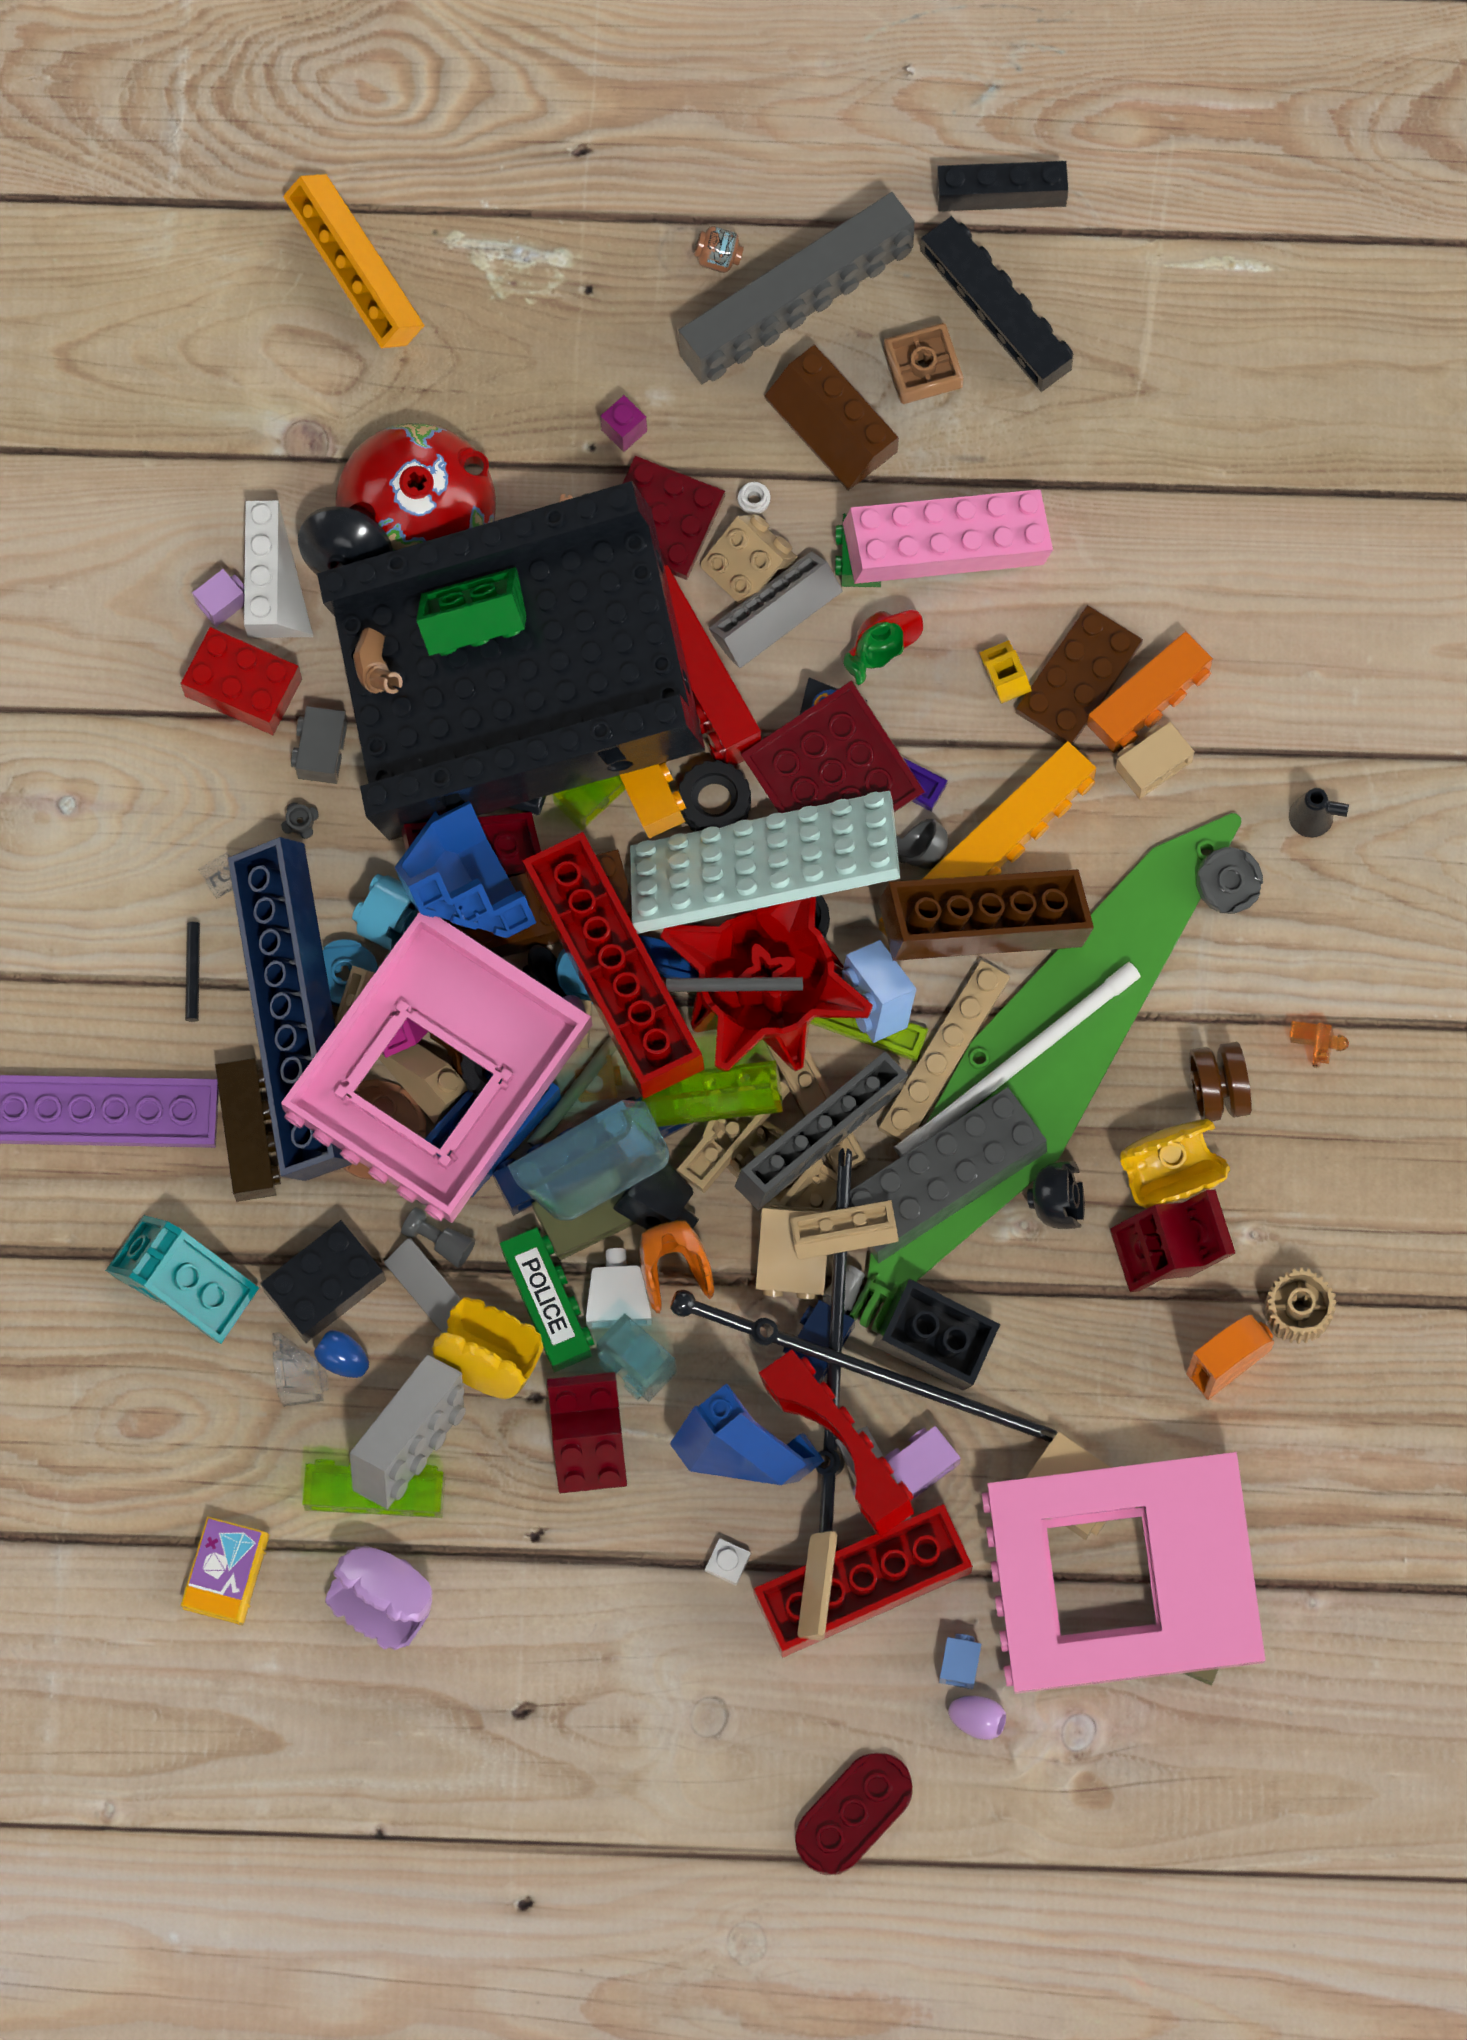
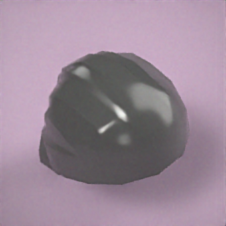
[896,819,948,869]

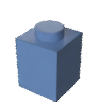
[939,1634,982,1690]

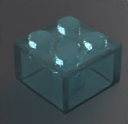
[597,1313,677,1402]

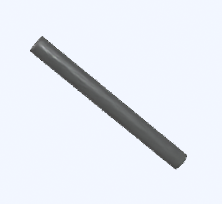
[666,977,803,992]

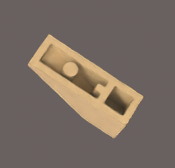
[379,1044,468,1124]

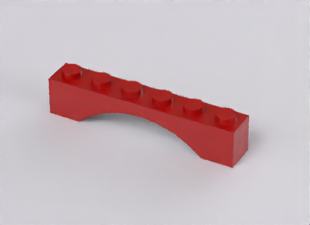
[758,1350,914,1537]

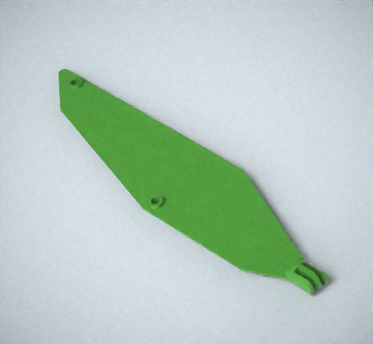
[849,813,1242,1333]

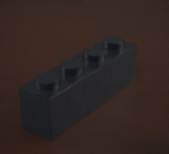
[937,161,1068,212]

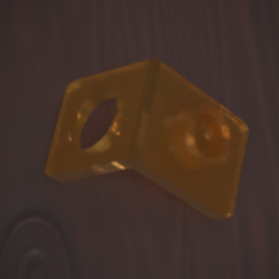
[575,1055,622,1103]

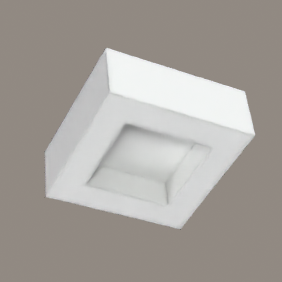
[705,1538,751,1586]

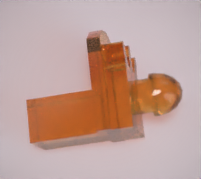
[1289,1021,1349,1068]

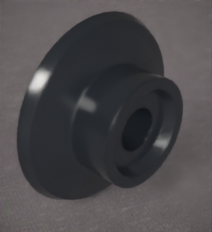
[522,945,566,998]

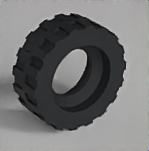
[679,760,751,832]

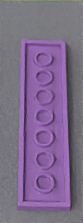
[0,1075,219,1148]

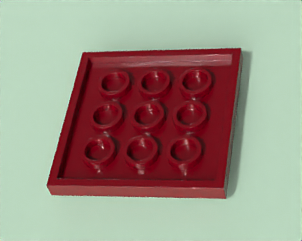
[741,680,925,813]

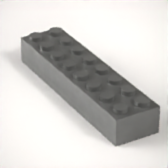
[678,192,915,385]

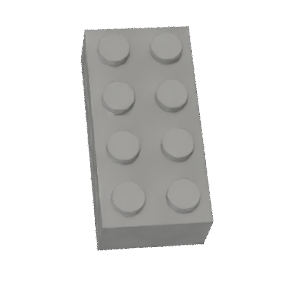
[350,1354,465,1509]

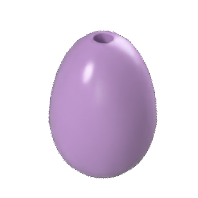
[948,1696,1006,1740]

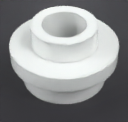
[738,482,770,514]

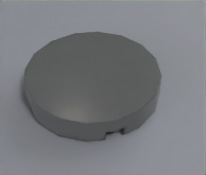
[1196,847,1263,914]

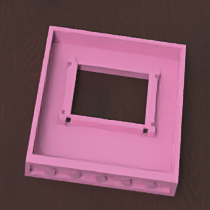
[281,912,592,1223]
[982,1452,1266,1694]

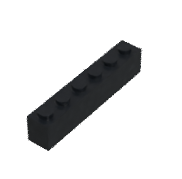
[920,216,1073,392]

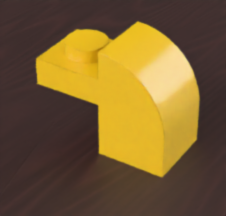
[979,640,1032,704]

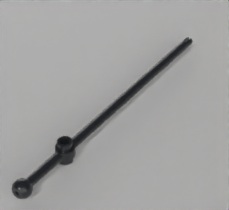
[816,1148,852,1552]
[670,1290,1058,1442]

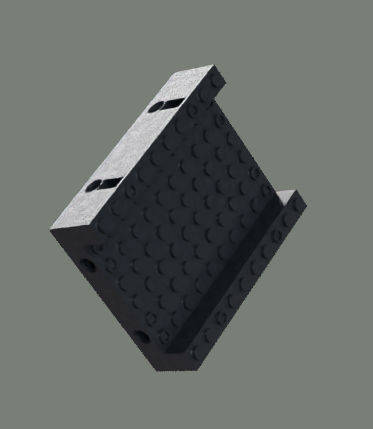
[317,481,705,841]

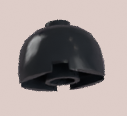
[1027,1161,1085,1229]

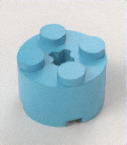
[352,874,418,951]

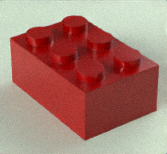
[180,627,302,735]

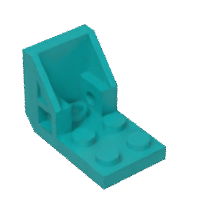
[105,1215,259,1344]

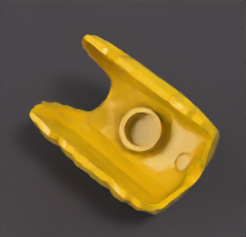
[1120,1119,1230,1208]
[432,1297,543,1399]

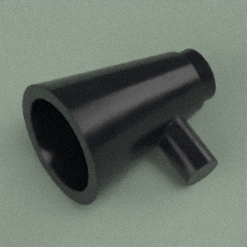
[1289,788,1349,838]

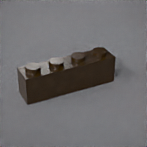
[215,1058,281,1202]

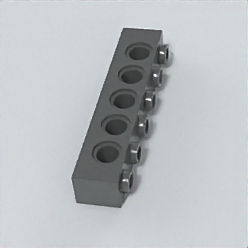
[734,1052,908,1210]

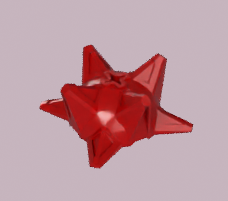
[660,896,873,1071]

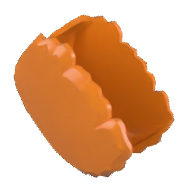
[639,1221,715,1313]

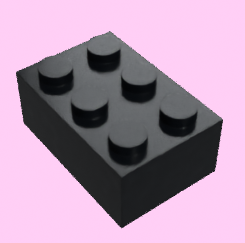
[260,1220,386,1343]
[872,1279,1001,1391]

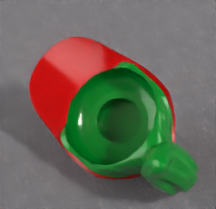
[843,610,923,685]

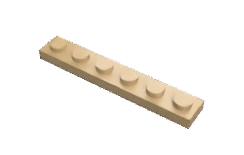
[879,960,1010,1142]

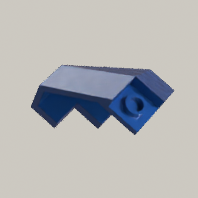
[394,801,536,938]
[670,1384,824,1485]

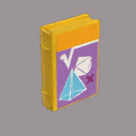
[181,1516,270,1625]

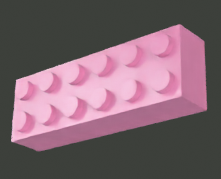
[843,489,1053,584]

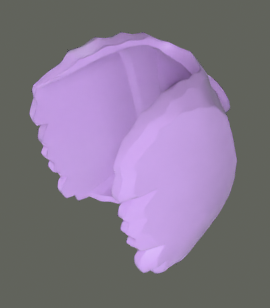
[325,1546,432,1650]

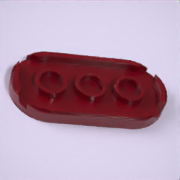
[795,1753,913,1875]

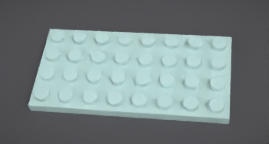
[630,790,900,934]

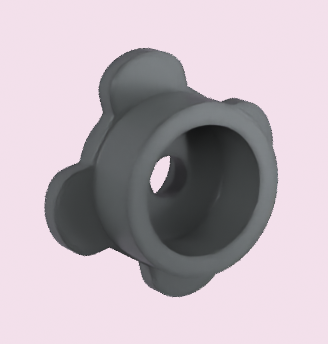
[281,803,319,839]

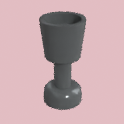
[401,1207,476,1268]

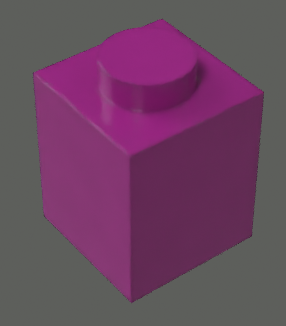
[600,395,647,452]

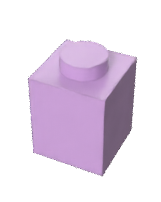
[192,569,245,627]

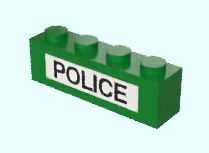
[500,1227,595,1373]

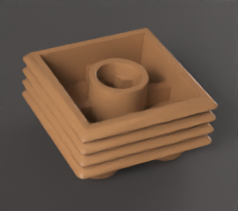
[884,323,963,404]

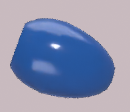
[314,1330,369,1378]

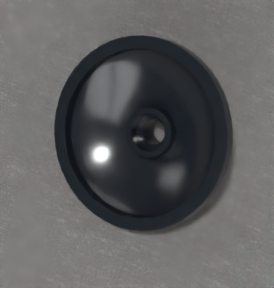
[298,506,393,575]

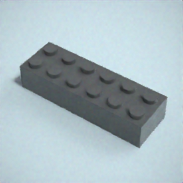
[849,1087,1047,1264]

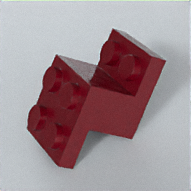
[1110,1189,1236,1292]
[547,1372,627,1494]

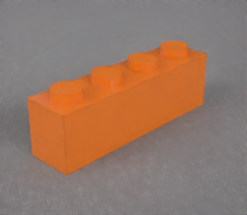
[1087,631,1213,753]

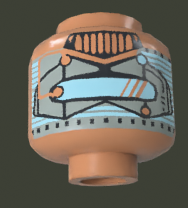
[694,226,744,273]

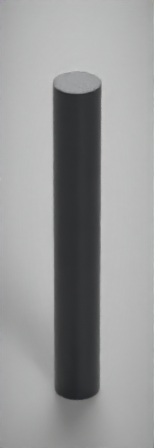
[185,922,200,1022]

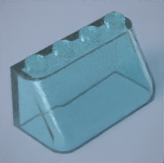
[508,1100,669,1221]

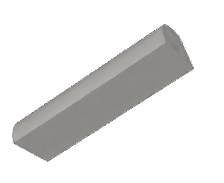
[709,551,843,668]

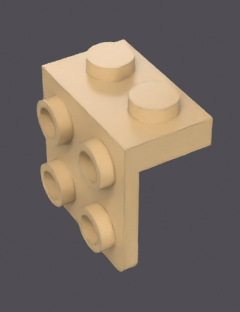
[701,514,798,604]

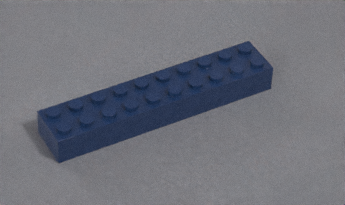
[228,837,352,1181]

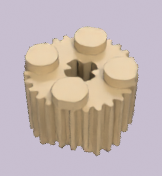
[1264,1268,1336,1344]

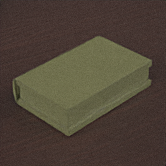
[531,1163,636,1261]

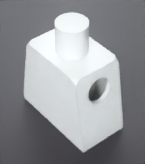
[586,1248,652,1329]

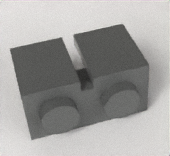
[291,706,348,784]

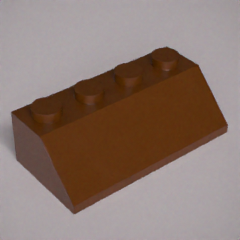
[765,344,899,491]

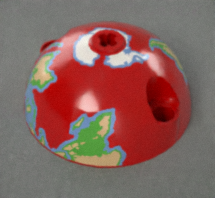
[336,423,496,551]

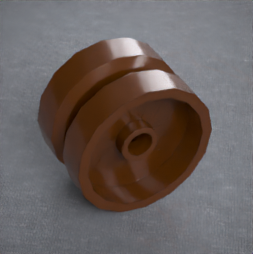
[1189,1042,1252,1122]

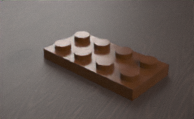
[1015,605,1143,745]

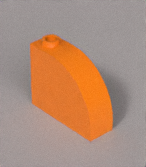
[1186,1315,1274,1400]

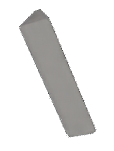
[384,1237,461,1333]

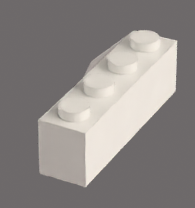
[244,500,313,638]

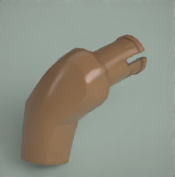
[353,628,403,694]

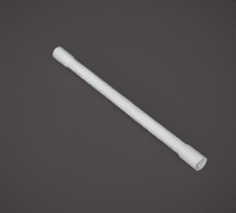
[894,962,1141,1157]

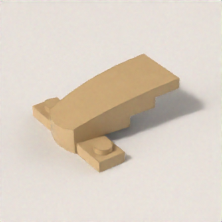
[677,1068,852,1211]

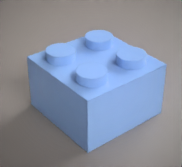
[841,940,916,1043]

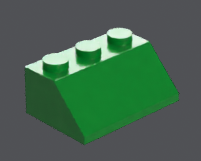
[416,567,526,656]

